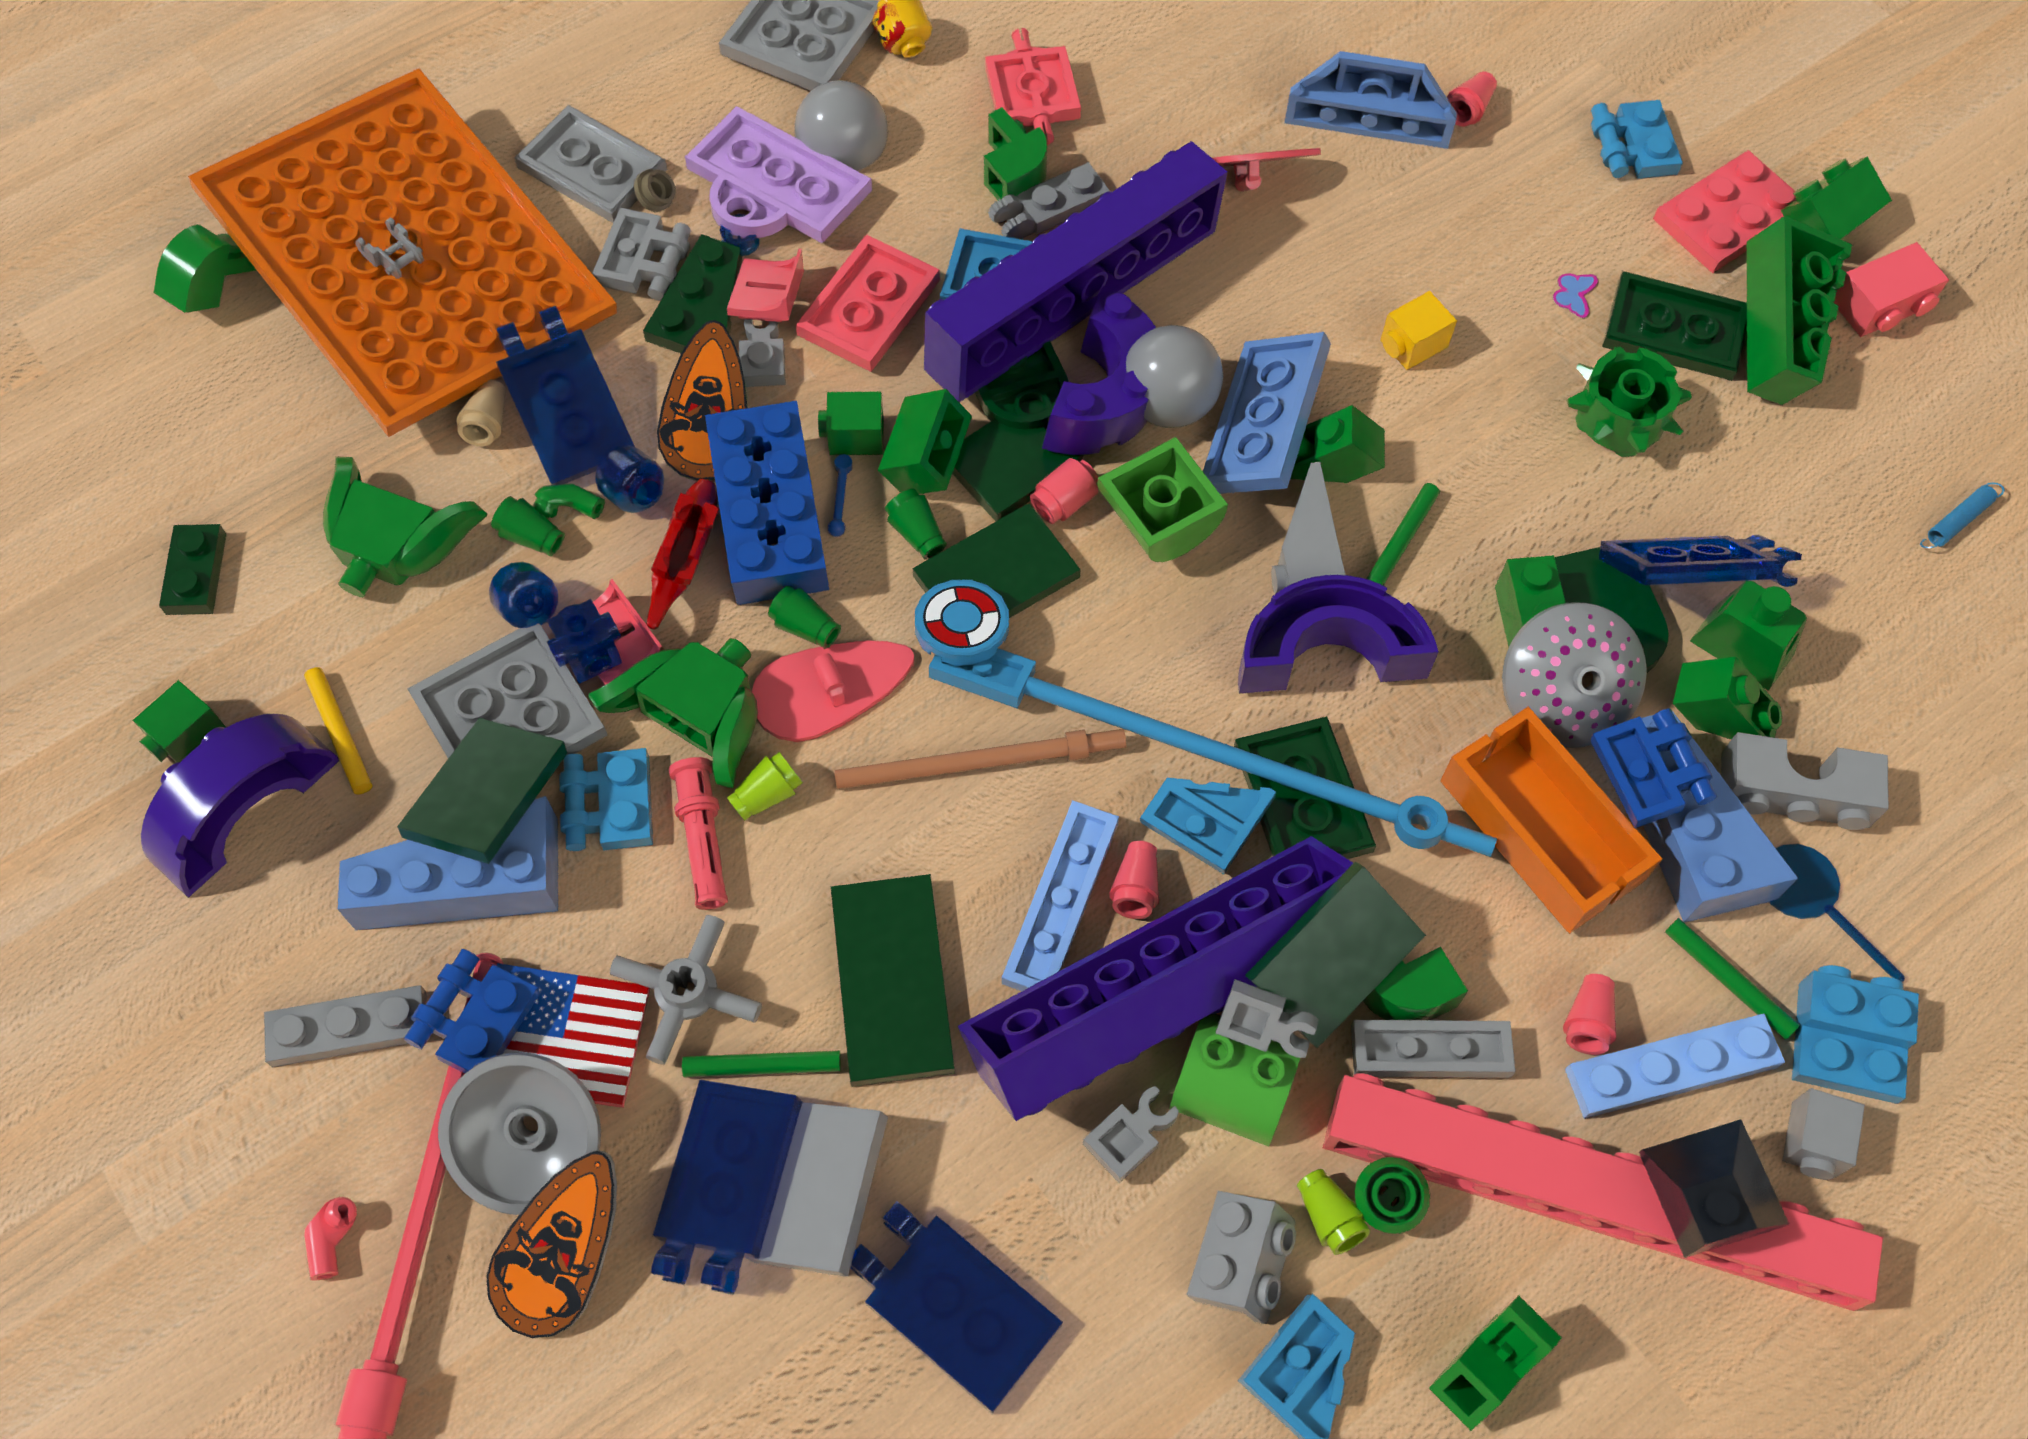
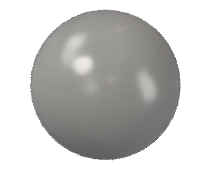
[794,80,888,171]
[1126,325,1223,428]

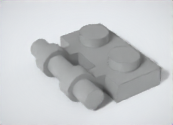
[592,208,691,301]

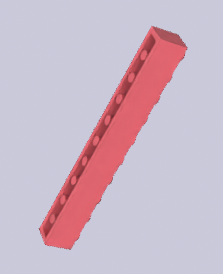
[1322,1073,1883,1311]

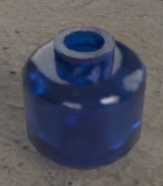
[595,445,665,513]
[489,562,558,628]

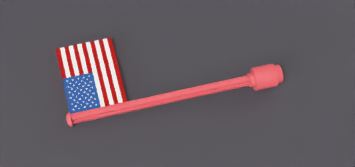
[335,953,650,1439]

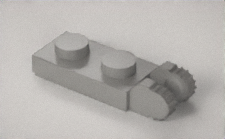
[988,162,1110,239]

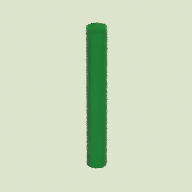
[1366,483,1440,586]
[1665,918,1800,1040]
[682,1050,841,1078]

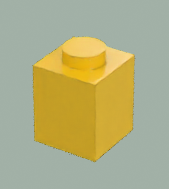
[1380,290,1457,370]

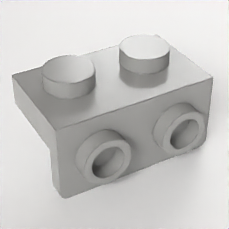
[1187,1191,1296,1324]

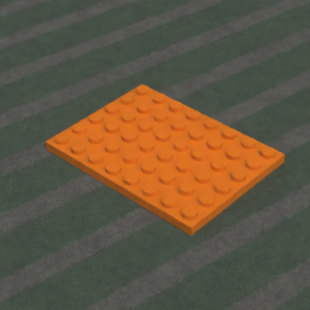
[188,68,617,437]

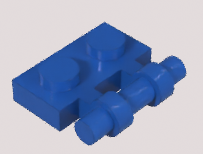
[1591,708,1717,828]
[404,949,540,1073]

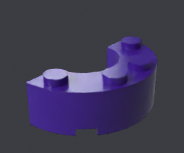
[1042,286,1156,455]
[1238,575,1439,694]
[141,714,340,898]

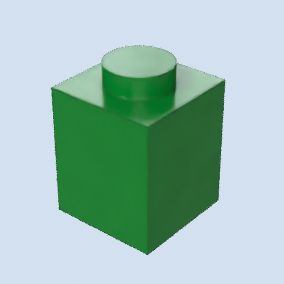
[818,392,884,455]
[132,680,226,763]

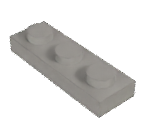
[264,985,429,1067]
[1351,1020,1515,1078]

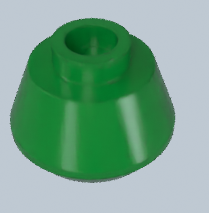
[1355,1157,1430,1234]

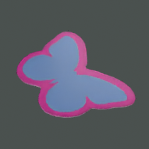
[1553,273,1598,318]

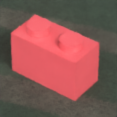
[1834,242,1949,337]

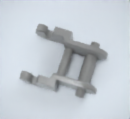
[355,217,424,279]

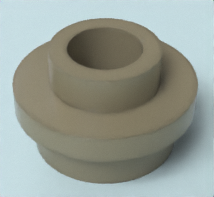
[634,169,676,212]

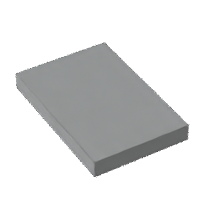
[514,105,667,223]
[745,1101,888,1277]

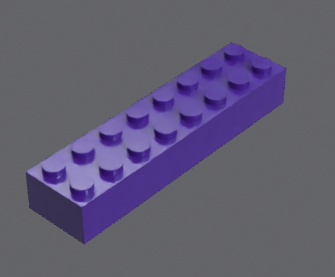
[924,141,1228,403]
[958,836,1353,1121]

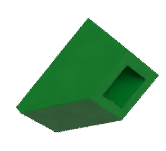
[1290,405,1385,483]
[1673,657,1782,740]

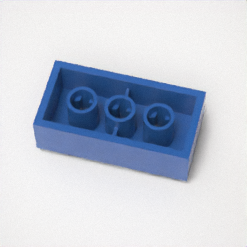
[705,401,829,605]

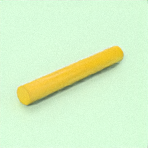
[304,667,373,795]

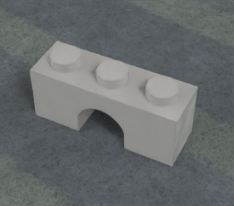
[1721,732,1889,830]

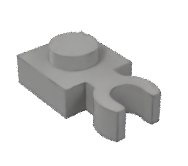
[739,319,786,387]
[1216,980,1319,1058]
[1083,1086,1179,1183]

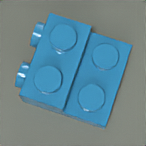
[1792,965,1919,1104]

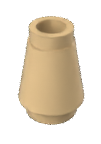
[456,379,506,447]

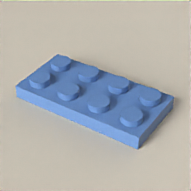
[1203,332,1331,494]

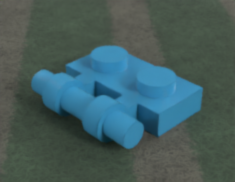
[1591,100,1683,179]
[559,748,653,851]

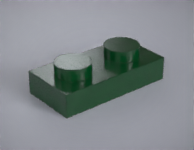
[159,524,226,615]

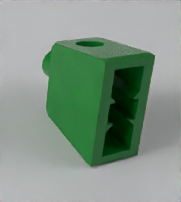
[1690,580,1807,691]

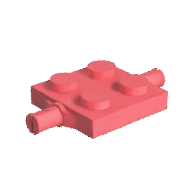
[985,28,1081,145]

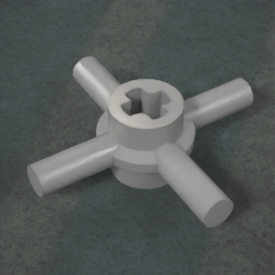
[610,915,762,1065]

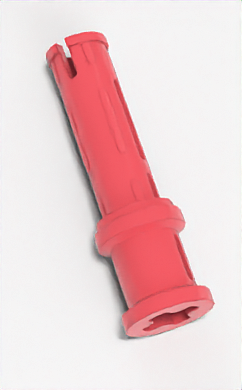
[669,757,728,910]

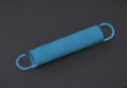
[1920,482,2005,549]

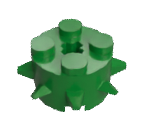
[1567,347,1692,457]

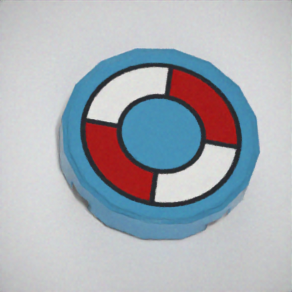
[915,580,1009,665]

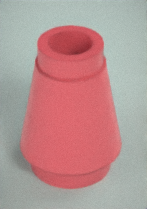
[1447,71,1497,126]
[1109,841,1159,919]
[1563,974,1616,1055]

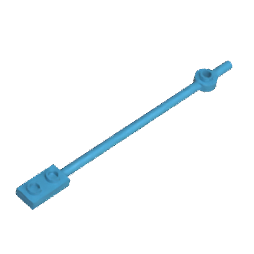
[929,648,1497,857]

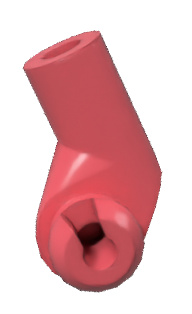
[304,1197,357,1281]

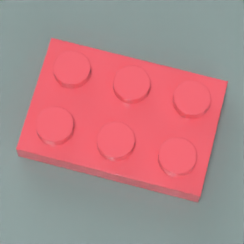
[1653,150,1796,274]
[796,234,940,372]

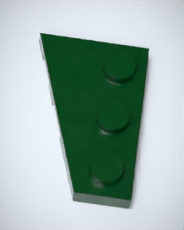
[643,234,742,354]

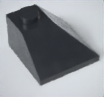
[1639,1119,1789,1258]

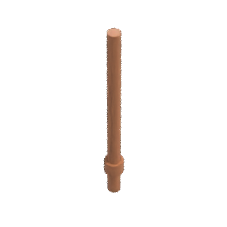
[834,729,1127,789]

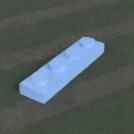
[1002,800,1119,991]
[1565,1014,1785,1119]

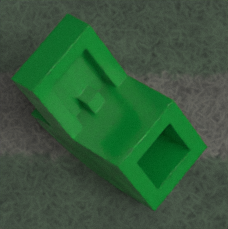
[984,107,1047,200]
[153,224,257,313]
[1363,947,1468,1020]
[1429,1295,1562,1431]

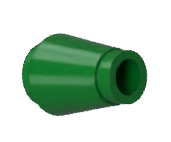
[885,488,947,560]
[491,496,565,557]
[768,586,841,649]

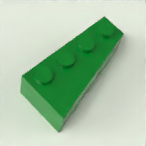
[1747,216,1853,405]

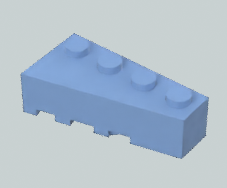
[1641,711,1798,923]
[338,796,558,930]

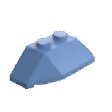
[1284,51,1457,149]

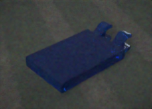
[496,305,637,485]
[1599,535,1802,587]
[651,1080,802,1295]
[850,1201,1063,1414]

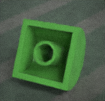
[1097,437,1228,562]
[1169,1013,1300,1147]

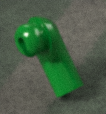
[533,484,605,519]

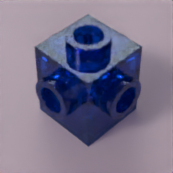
[546,599,622,684]

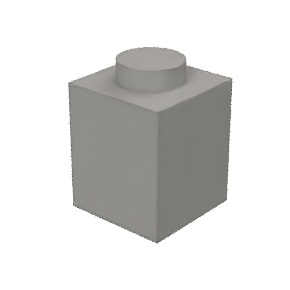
[1782,1088,1865,1180]

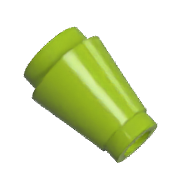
[727,752,803,821]
[1297,1169,1370,1255]

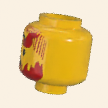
[873,0,932,58]

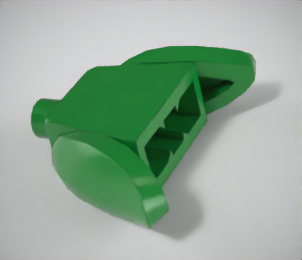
[323,456,488,597]
[588,638,758,788]

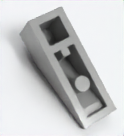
[1271,462,1345,594]

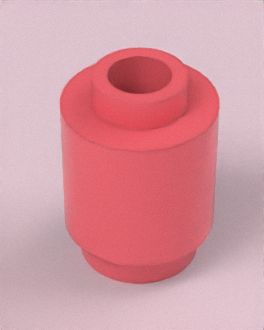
[1030,458,1098,524]

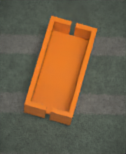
[1440,706,1662,934]

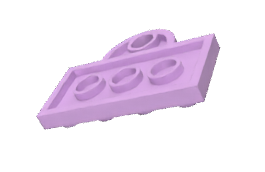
[685,106,872,243]

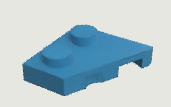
[1140,778,1276,875]
[1238,1294,1355,1439]

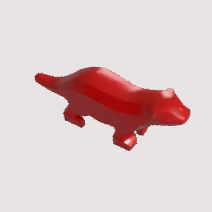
[646,479,719,630]

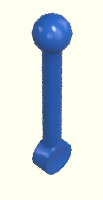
[827,454,853,537]

